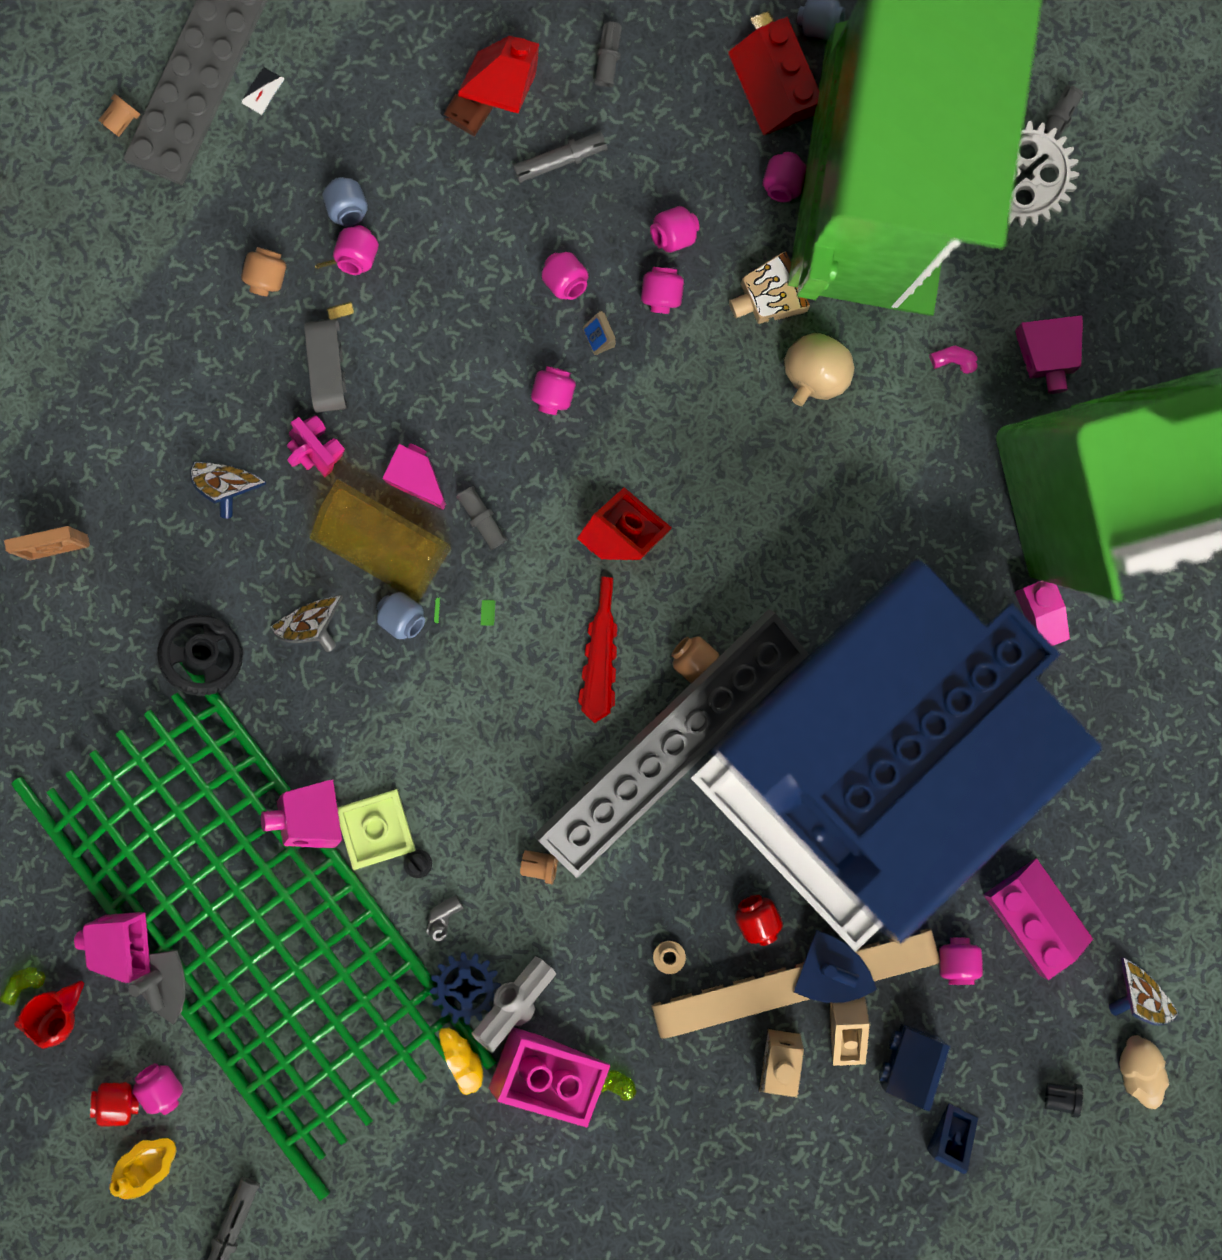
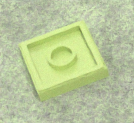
[337,789,416,870]

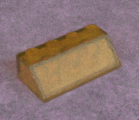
[310,479,451,602]

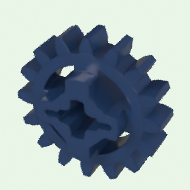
[430,952,501,1025]

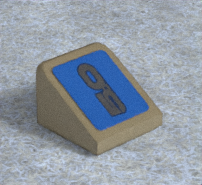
[583,311,616,355]

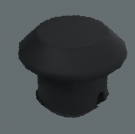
[403,849,432,878]

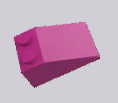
[489,1027,611,1127]

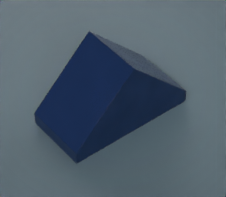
[927,1104,978,1174]

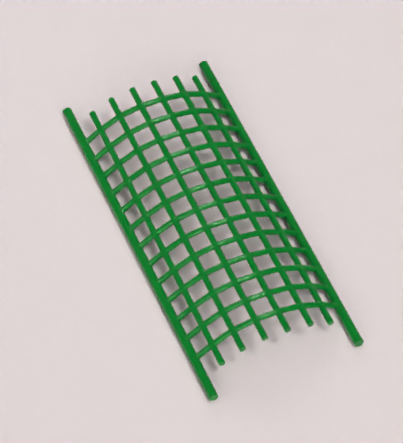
[11,662,497,1201]

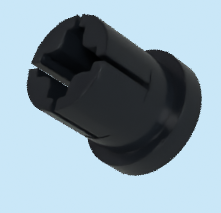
[1044,1083,1083,1118]

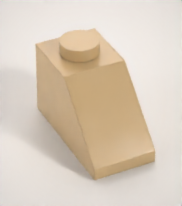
[830,996,870,1066]

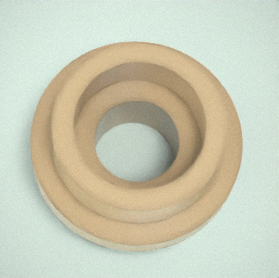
[653,941,686,974]

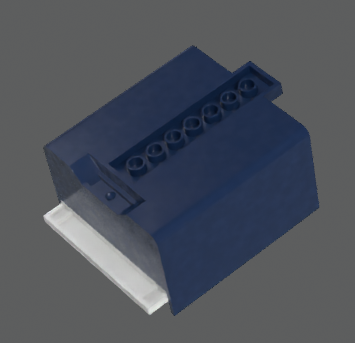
[691,559,1102,952]

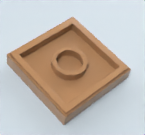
[4,526,90,560]

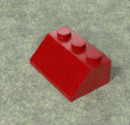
[728,16,820,136]

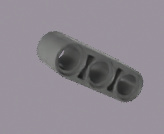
[304,319,348,413]

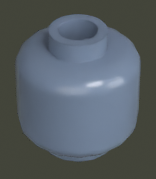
[797,0,845,40]
[322,178,368,227]
[377,592,425,640]

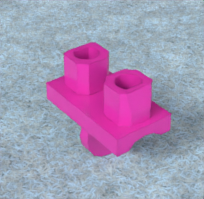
[287,415,344,477]

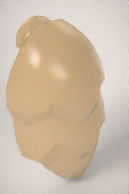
[1119,1035,1169,1109]

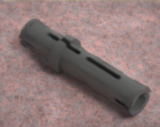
[513,131,608,183]
[207,1177,260,1260]

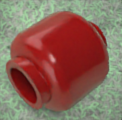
[735,895,783,946]
[90,1082,139,1126]

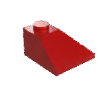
[458,35,540,113]
[577,488,672,560]

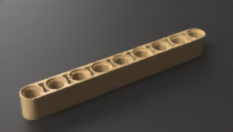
[652,929,940,1038]

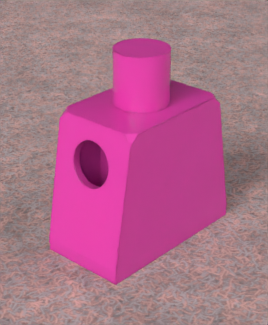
[1015,316,1083,394]
[261,780,342,848]
[74,912,151,983]

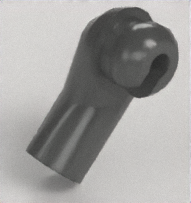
[427,895,464,942]

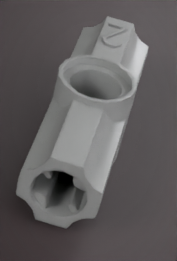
[471,956,556,1053]

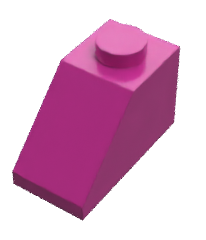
[382,444,446,510]
[1015,581,1070,646]

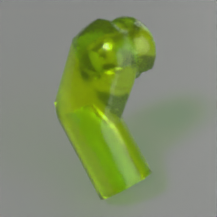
[0,967,46,1006]
[590,1070,636,1101]

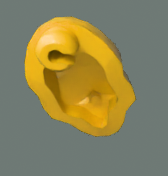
[439,1027,483,1095]
[109,1138,177,1199]

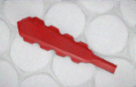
[578,577,618,723]

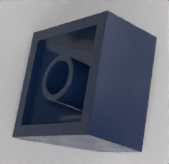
[879,1024,950,1111]

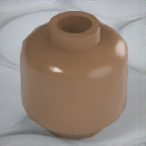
[241,247,287,297]
[671,637,719,683]

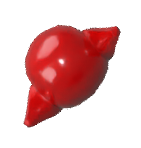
[15,981,84,1049]

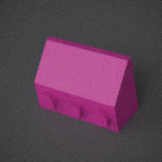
[983,858,1093,980]

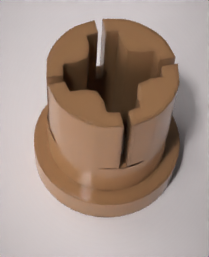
[98,93,141,137]
[520,850,558,884]

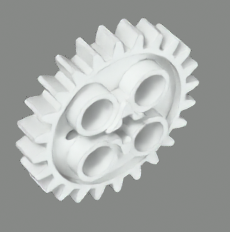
[1008,121,1079,227]

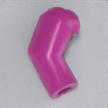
[929,346,978,374]

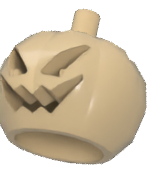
[784,333,854,406]

